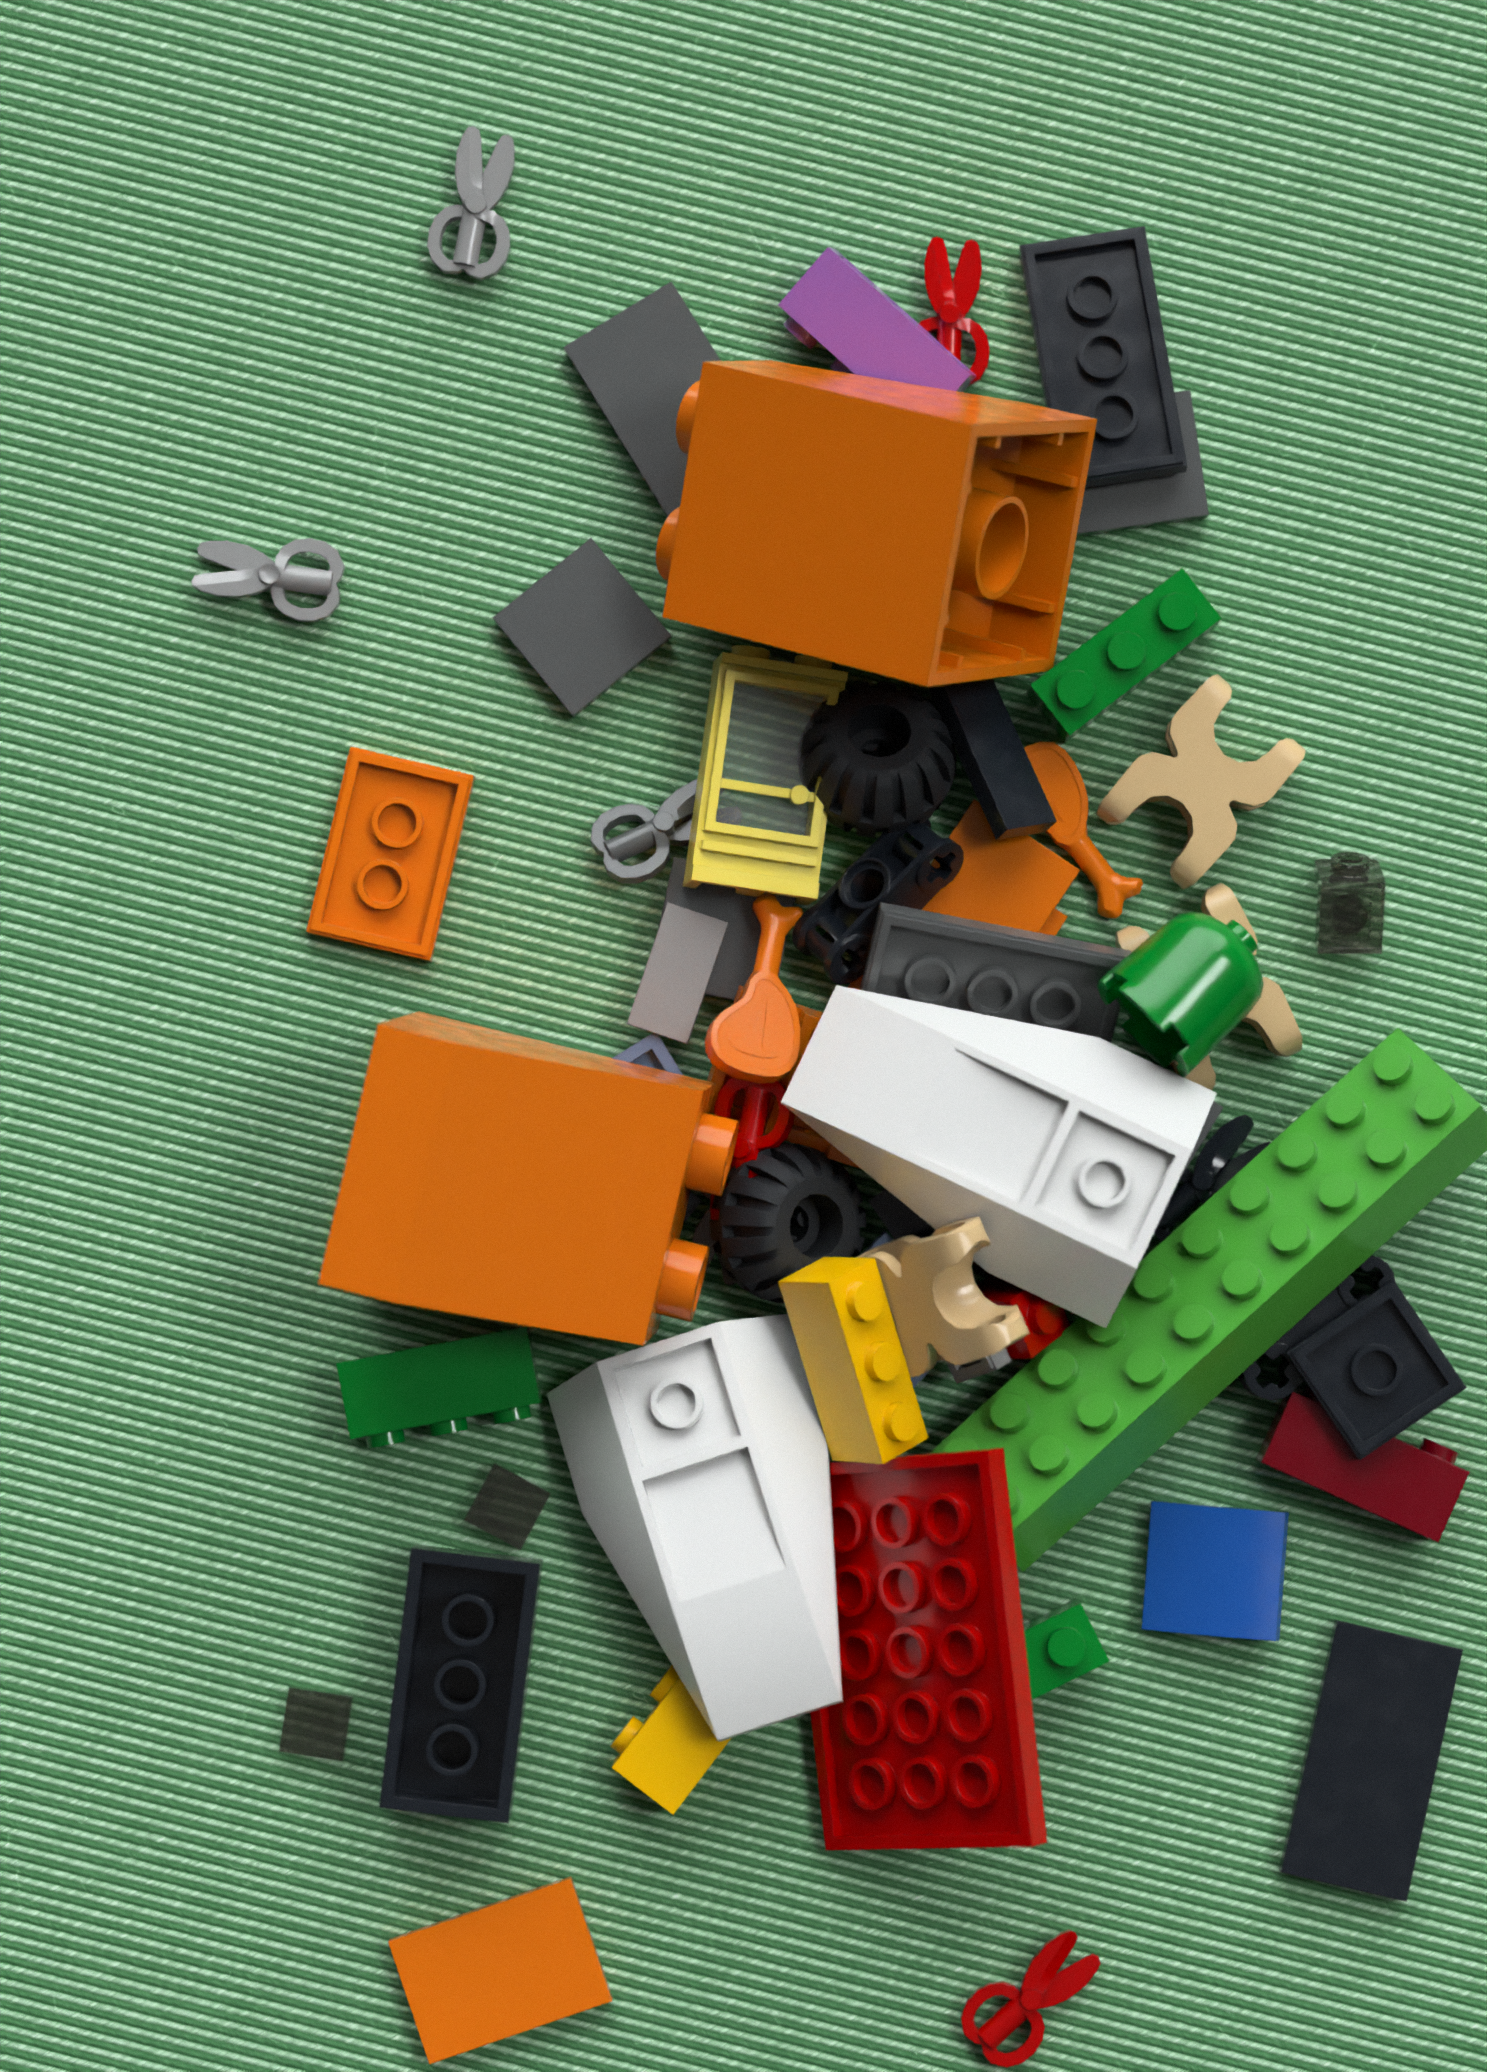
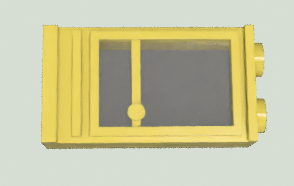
[683,645,848,906]

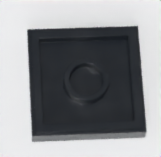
[1284,1280,1467,1460]

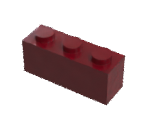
[1255,1385,1470,1542]

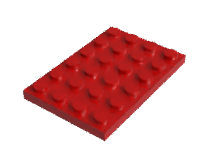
[810,1448,1048,1851]

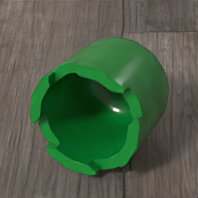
[1097,912,1264,1078]

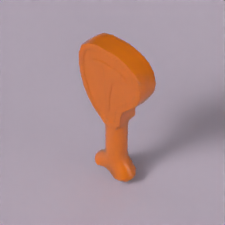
[1024,741,1143,919]
[705,893,804,1083]

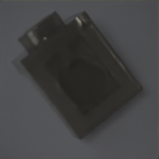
[1314,852,1386,954]

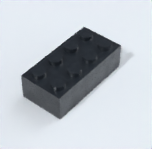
[379,1544,543,1823]

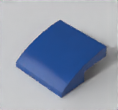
[1142,1501,1289,1641]

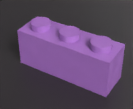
[778,247,977,392]

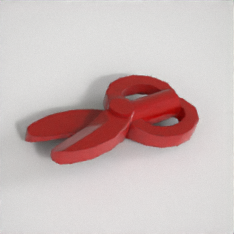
[919,237,990,388]
[710,1078,795,1220]
[960,1929,1101,2068]

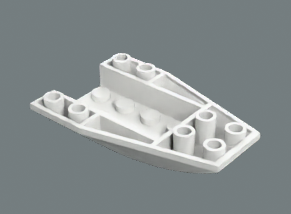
[781,985,1217,1328]
[547,1314,843,1742]

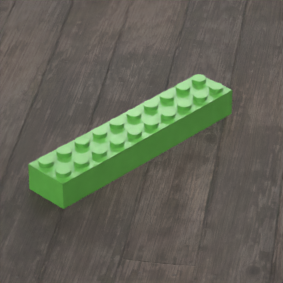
[930,1028,1487,1572]

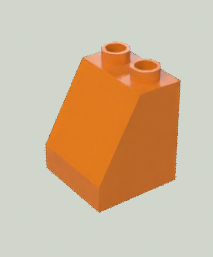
[656,360,1097,687]
[318,1011,739,1346]

